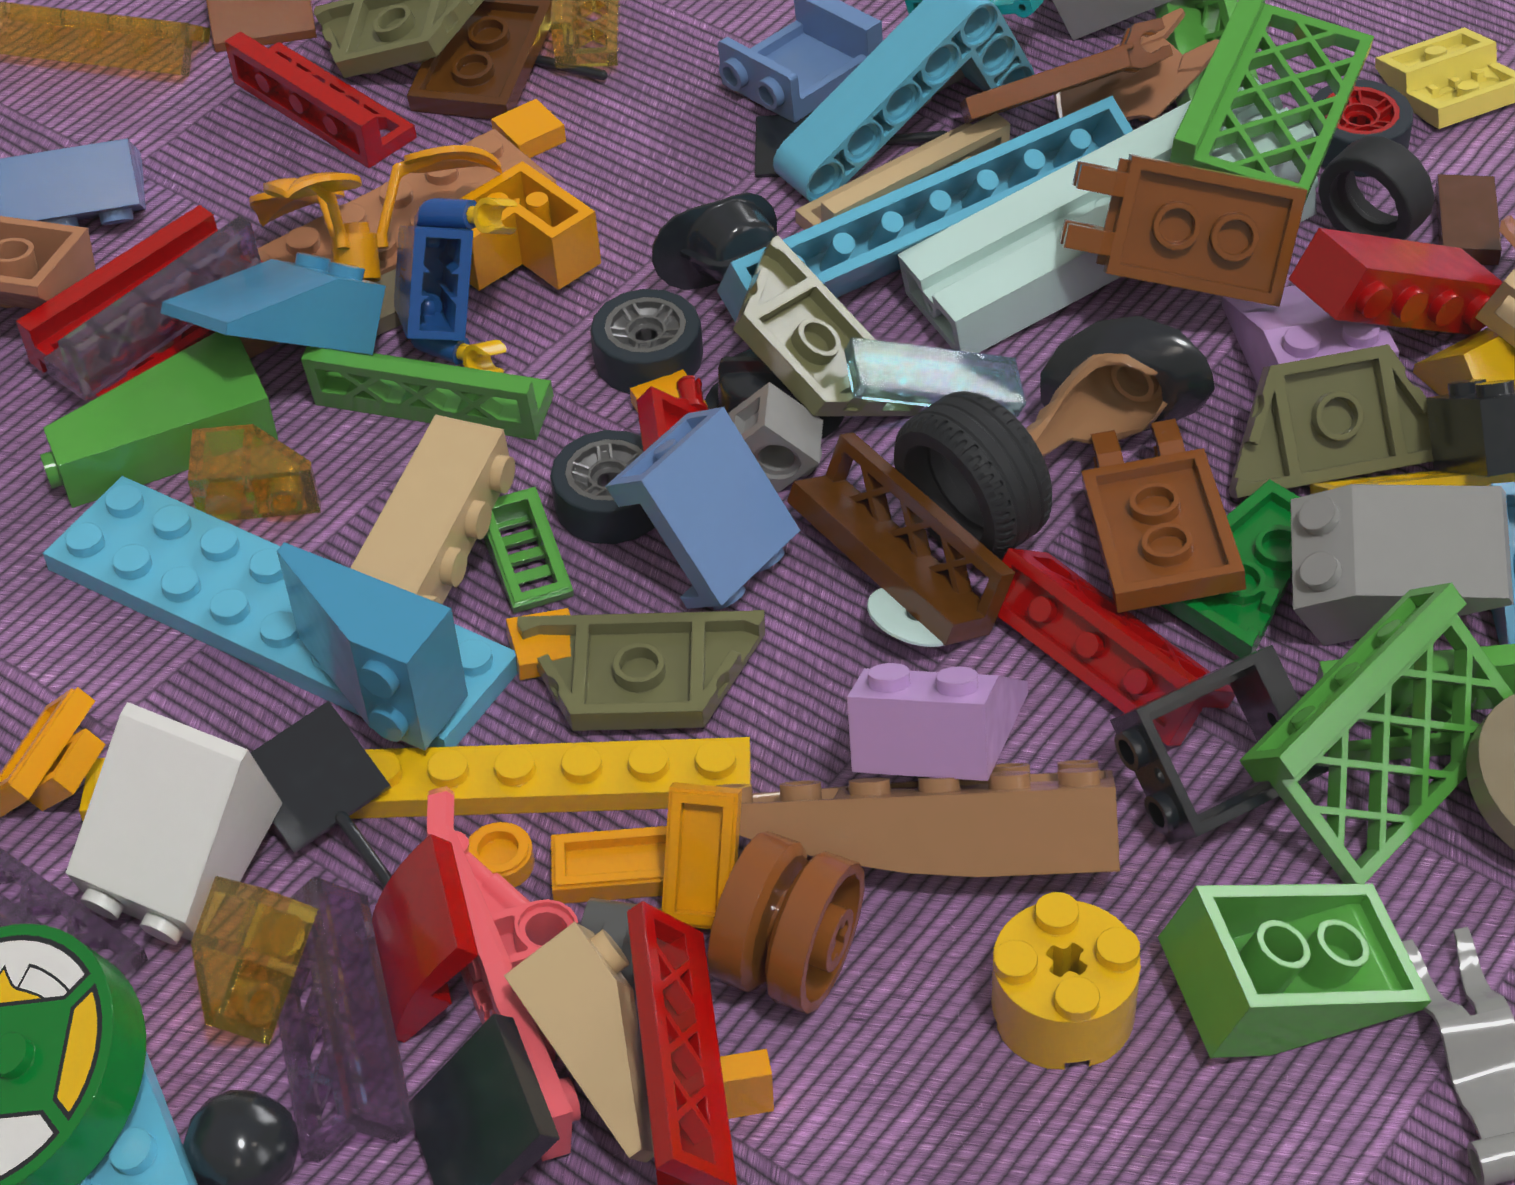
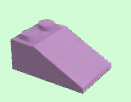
[1222,285,1399,385]
[847,663,1028,781]

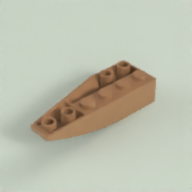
[716,759,1120,877]

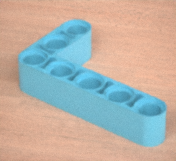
[773,0,1035,202]

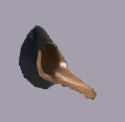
[1026,315,1215,457]

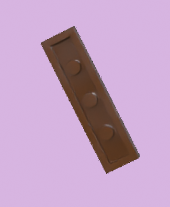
[787,432,1015,646]

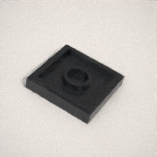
[406,1013,560,1185]

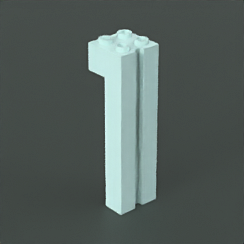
[897,75,1319,361]

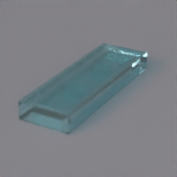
[844,337,1026,417]

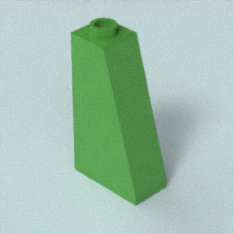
[40,332,278,508]

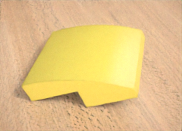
[1375,27,1515,129]

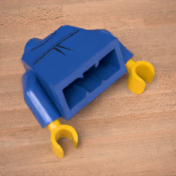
[394,197,517,373]

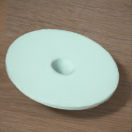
[867,588,944,647]

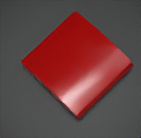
[370,834,479,1043]

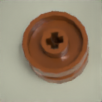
[707,831,865,1014]

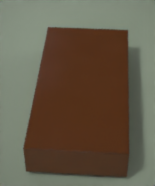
[1435,174,1502,265]

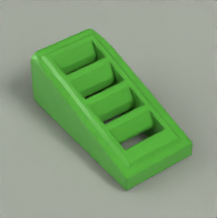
[484,486,574,614]

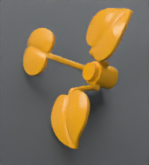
[249,145,502,282]

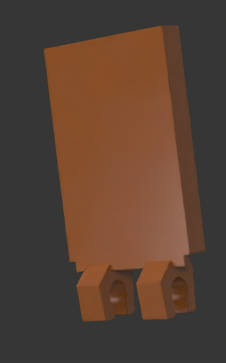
[959,17,1173,124]
[1060,154,1308,307]
[1081,419,1246,613]

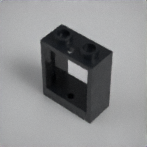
[1110,645,1329,845]

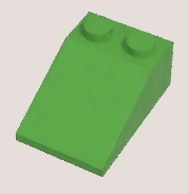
[1158,883,1431,1058]

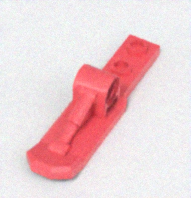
[427,786,581,1162]

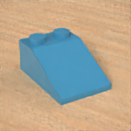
[160,252,386,355]
[277,542,468,750]

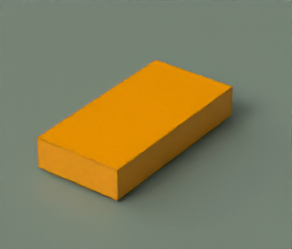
[0,687,95,818]
[662,782,742,929]
[551,826,667,904]

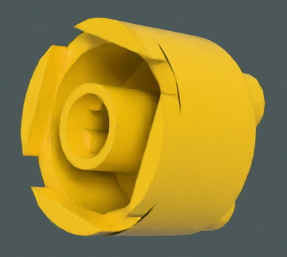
[991,892,1141,1070]

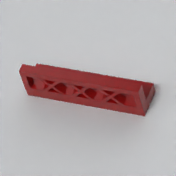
[225,31,417,168]
[981,548,1235,746]
[627,901,737,1185]

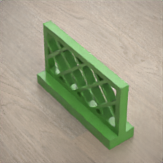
[1170,0,1374,205]
[1239,582,1514,884]

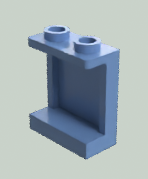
[718,0,883,123]
[605,407,801,610]

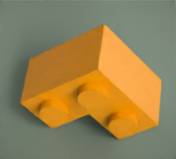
[460,161,601,291]

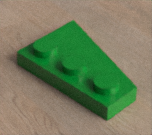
[1160,479,1299,658]

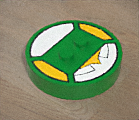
[0,924,146,1185]

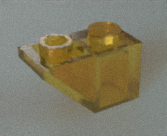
[188,424,321,521]
[191,876,318,1045]

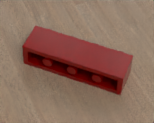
[1288,228,1503,335]

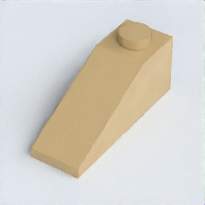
[504,922,654,1163]

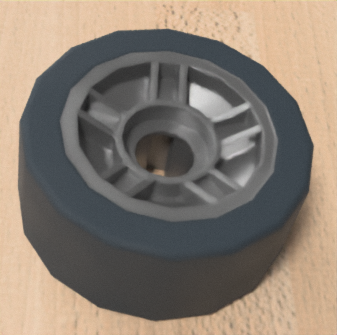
[590,289,703,394]
[550,430,655,544]

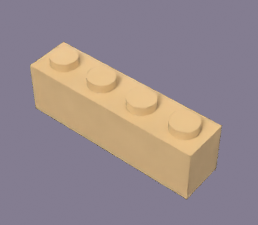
[351,415,515,605]

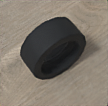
[1318,136,1434,240]

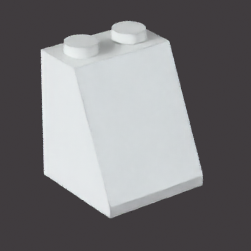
[66,702,283,947]

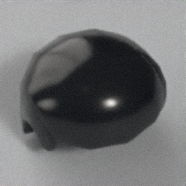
[183,1089,300,1185]

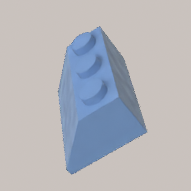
[0,138,146,227]

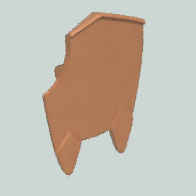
[1054,8,1220,122]

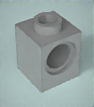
[729,382,823,492]

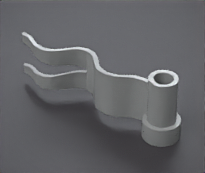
[1402,927,1515,1185]

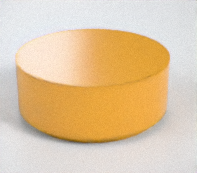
[468,822,535,887]

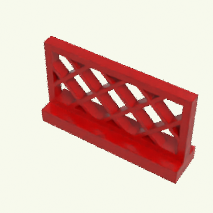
[16,205,263,401]

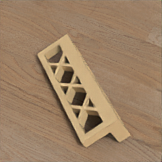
[795,113,1010,230]

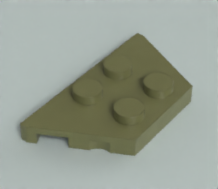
[313,0,484,78]
[733,235,931,416]
[1229,344,1433,499]
[517,610,765,731]

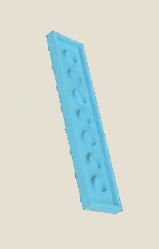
[43,476,518,747]

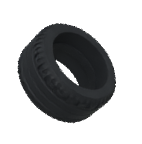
[894,390,1052,558]

